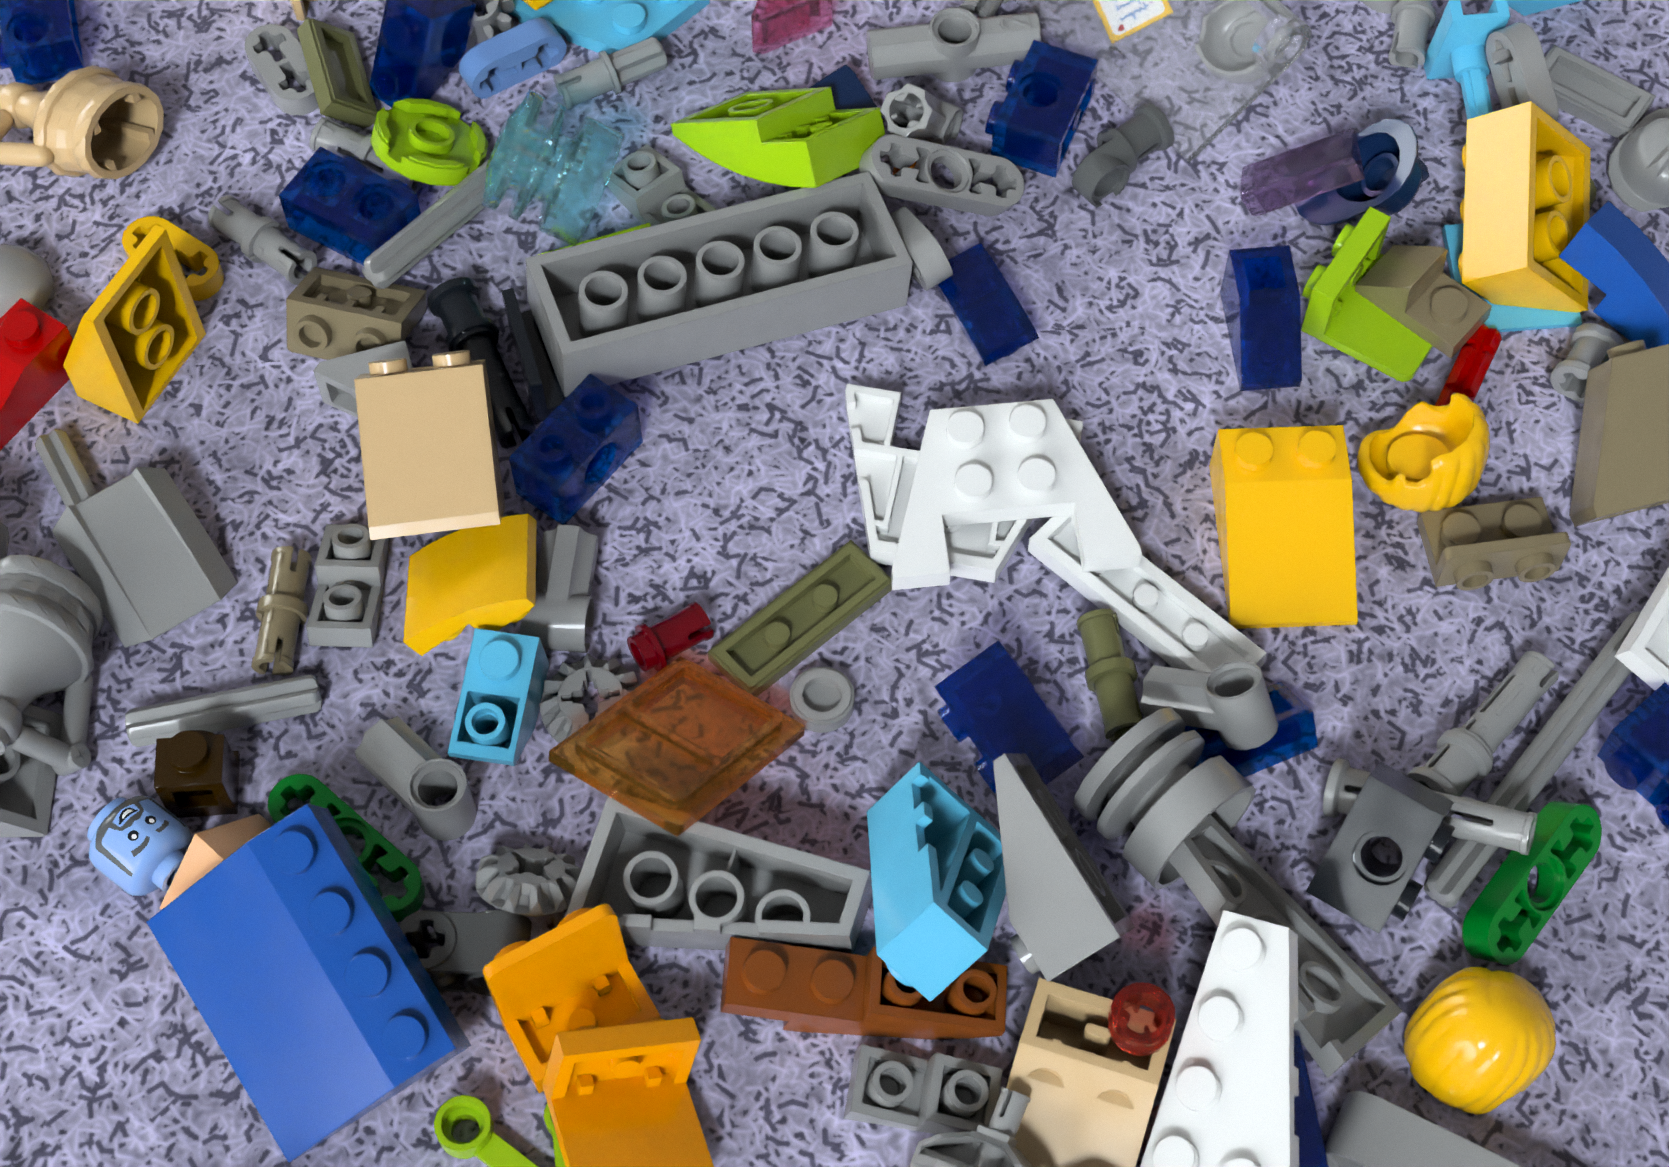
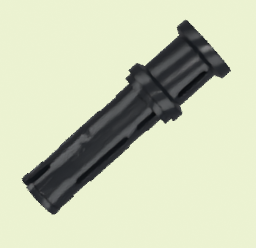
[427,277,537,449]

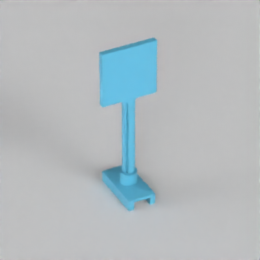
[1423,0,1582,332]

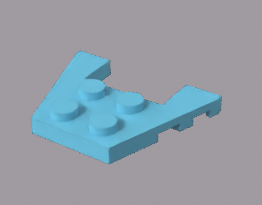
[509,0,710,55]

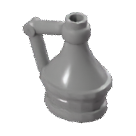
[0,555,104,776]

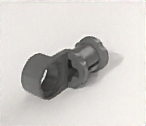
[1072,103,1174,207]

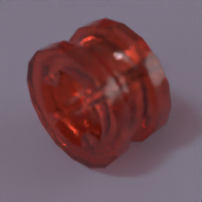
[1108,982,1175,1056]

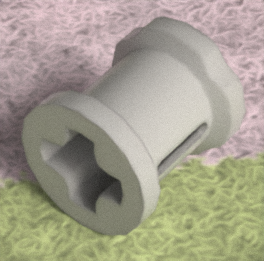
[1550,323,1624,404]

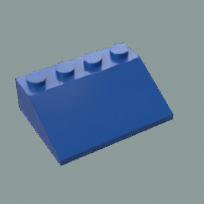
[147,803,472,1163]

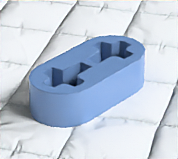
[459,18,567,99]

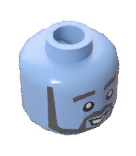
[87,795,192,896]

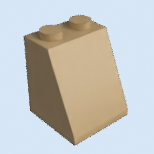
[354,350,505,540]

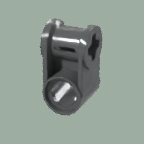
[399,910,532,996]

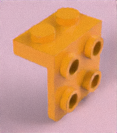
[482,904,661,1093]
[542,1017,714,1167]

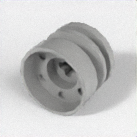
[1073,707,1256,890]

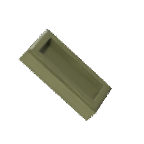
[297,17,377,128]

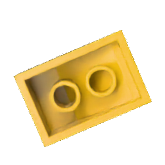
[63,224,206,424]
[1209,425,1358,629]

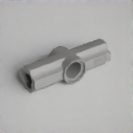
[866,7,1042,82]

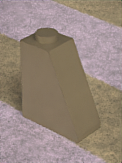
[1569,340,1669,527]

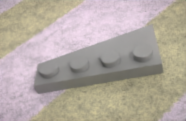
[1169,815,1402,1078]

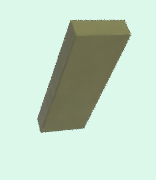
[708,540,892,702]

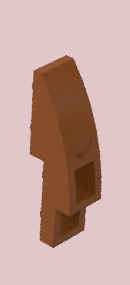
[720,937,1007,1040]

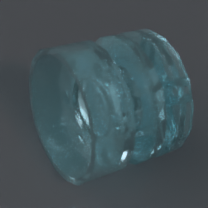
[481,89,624,246]

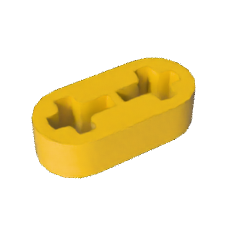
[122,216,224,301]

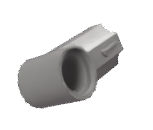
[880,83,963,145]
[520,524,599,653]
[1140,661,1278,750]
[355,716,477,841]

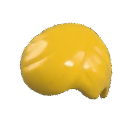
[1357,393,1490,513]
[1403,966,1556,1115]

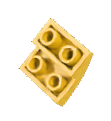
[403,513,537,656]

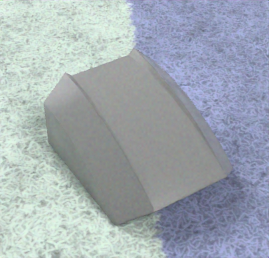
[52,467,237,648]

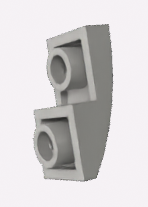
[602,144,717,226]
[306,524,390,648]
[844,1044,1003,1134]

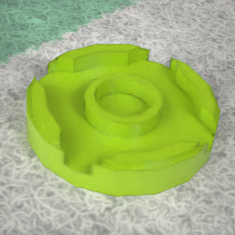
[370,98,488,186]

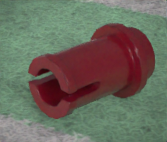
[627,601,714,672]

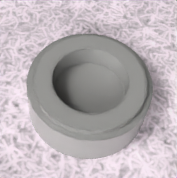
[790,667,855,733]

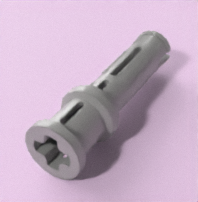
[1406,651,1559,817]
[1323,758,1538,856]

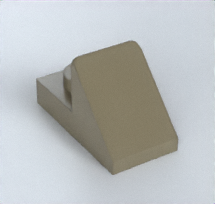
[1355,245,1492,358]

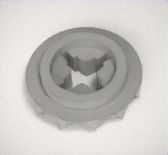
[539,653,644,753]
[475,843,582,917]

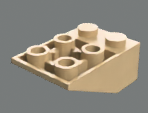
[1006,977,1177,1167]

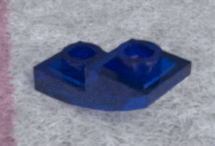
[936,243,1039,366]

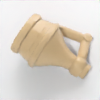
[0,65,164,180]

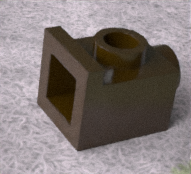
[154,730,240,818]

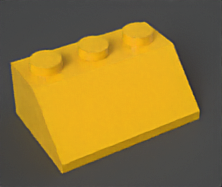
[1458,101,1591,313]

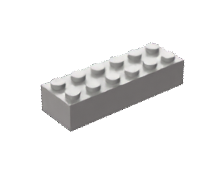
[525,171,913,397]

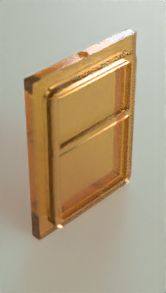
[548,656,805,837]

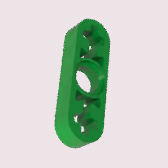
[268,774,425,922]
[1462,801,1602,965]

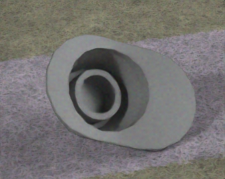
[1607,108,1669,212]

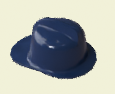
[1293,119,1429,226]

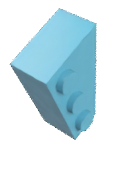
[867,761,1006,1002]

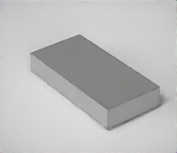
[1545,45,1656,140]

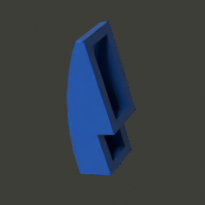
[1559,201,1669,349]

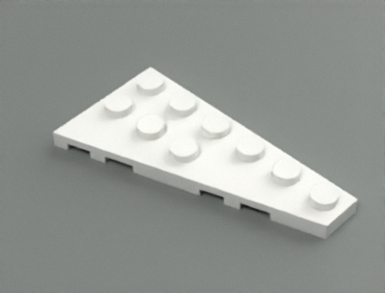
[1140,910,1299,1167]

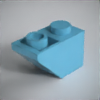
[447,628,549,766]

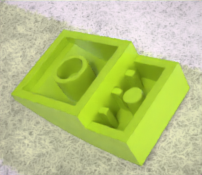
[671,87,886,188]

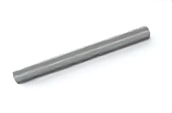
[1424,611,1641,908]

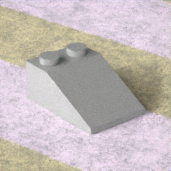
[993,753,1135,982]

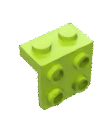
[1301,207,1434,382]

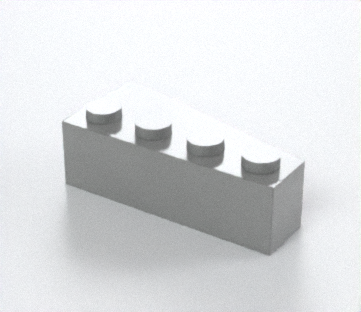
[565,795,872,954]

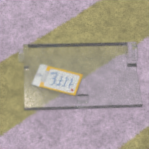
[1014,0,1311,163]

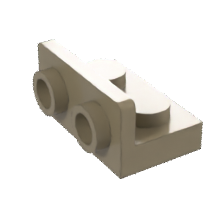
[286,267,427,360]
[1417,497,1571,591]

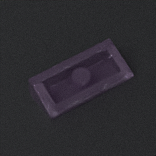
[1239,128,1365,216]

